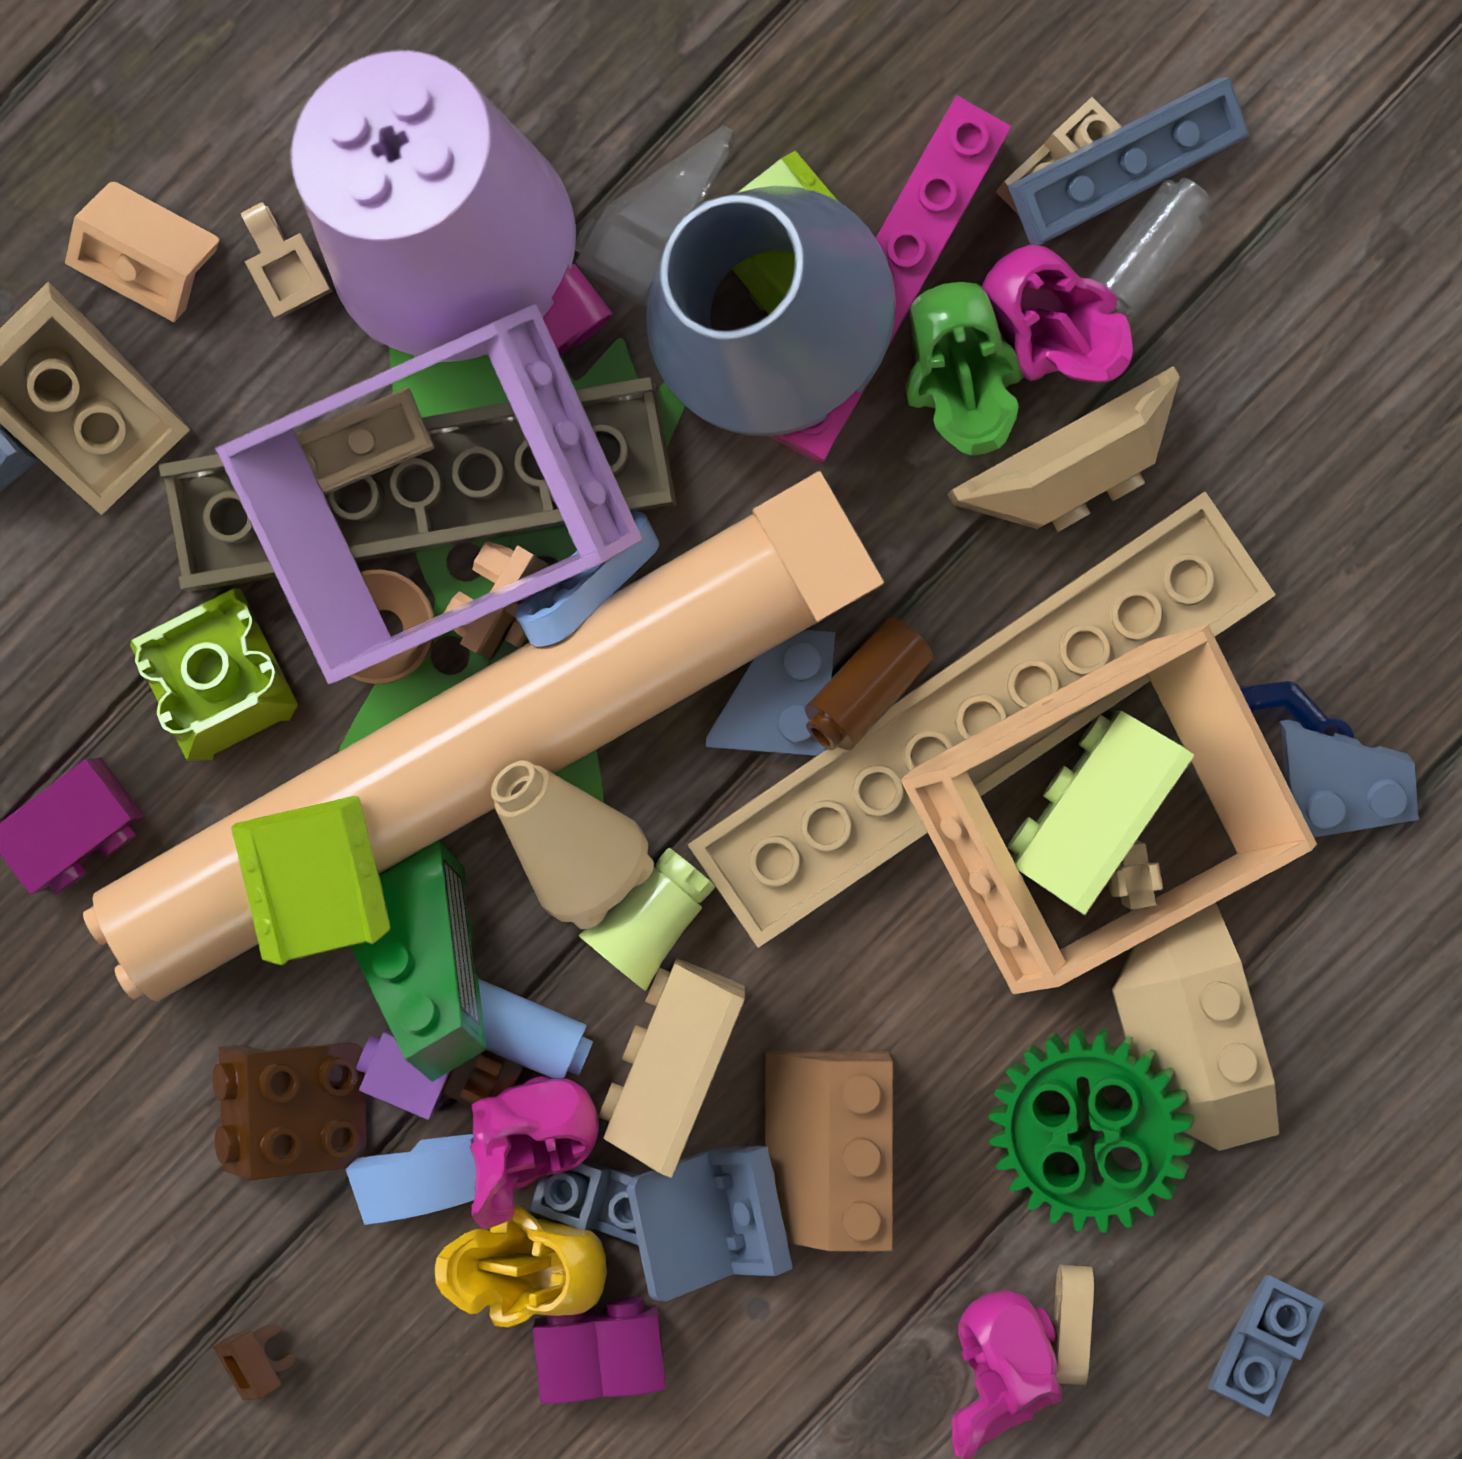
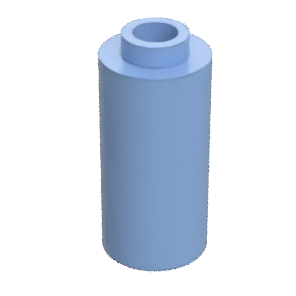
[478,978,593,1079]

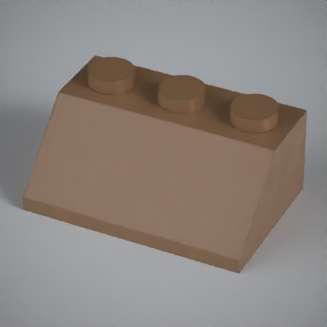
[765,1051,893,1251]

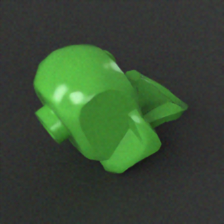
[905,282,1024,455]

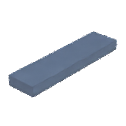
[1008,77,1250,245]

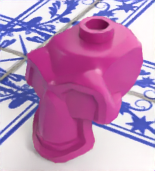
[982,244,1133,383]
[469,1076,599,1229]
[951,1289,1062,1459]

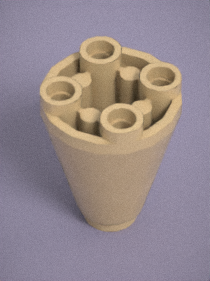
[491,761,654,929]

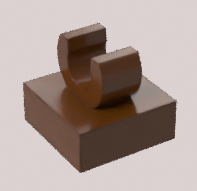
[442,1050,524,1107]
[213,1325,297,1401]

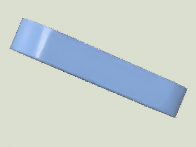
[515,512,659,647]

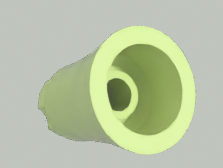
[578,848,715,991]

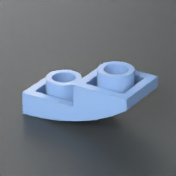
[346,1134,476,1225]

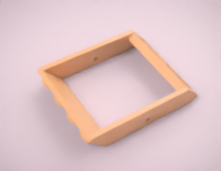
[900,624,1317,994]

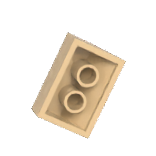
[598,957,745,1178]

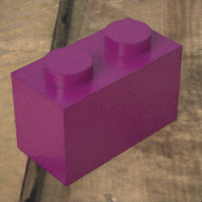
[0,757,145,895]

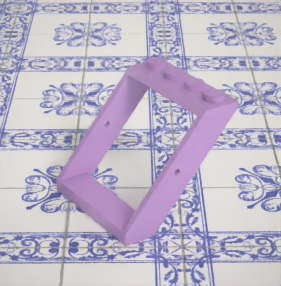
[215,304,643,684]

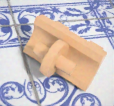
[444,541,548,660]

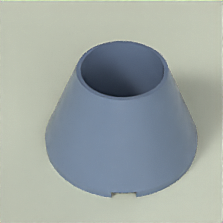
[646,186,896,436]

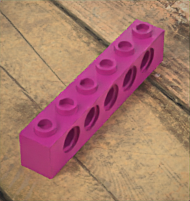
[769,95,1012,466]

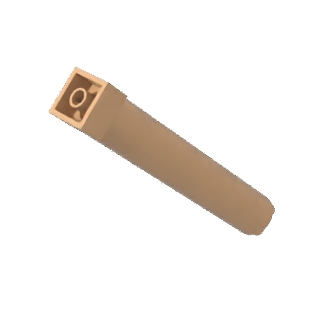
[83,471,884,1001]

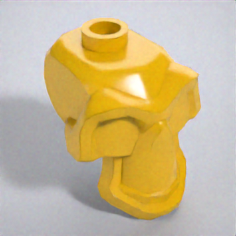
[435,1205,607,1328]

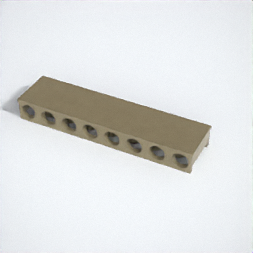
[159,377,677,593]

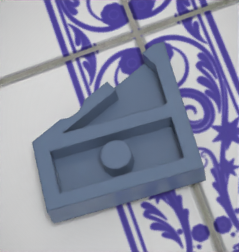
[706,630,835,756]
[1280,720,1419,837]

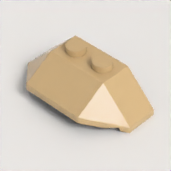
[947,366,1180,532]
[1112,902,1279,1151]

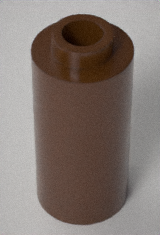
[805,618,934,750]

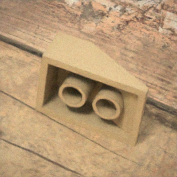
[0,282,190,515]

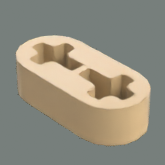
[1052,1265,1094,1385]

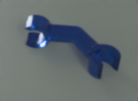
[1239,681,1354,738]

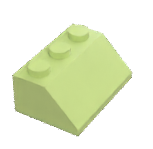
[1008,711,1194,915]

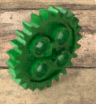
[989,1027,1195,1233]

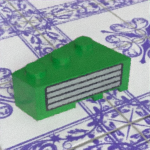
[350,840,487,1082]

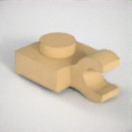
[240,202,333,320]
[1108,840,1163,910]

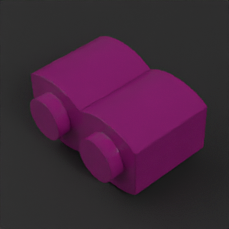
[533,1297,666,1403]

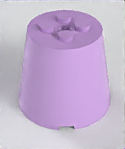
[292,51,576,362]

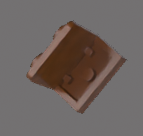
[213,1042,367,1180]

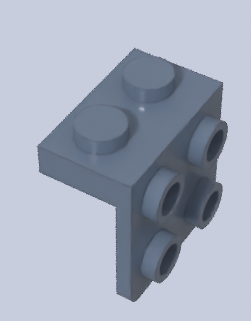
[627,1146,793,1301]

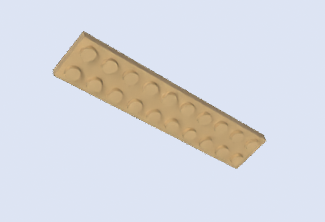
[688,492,1276,948]

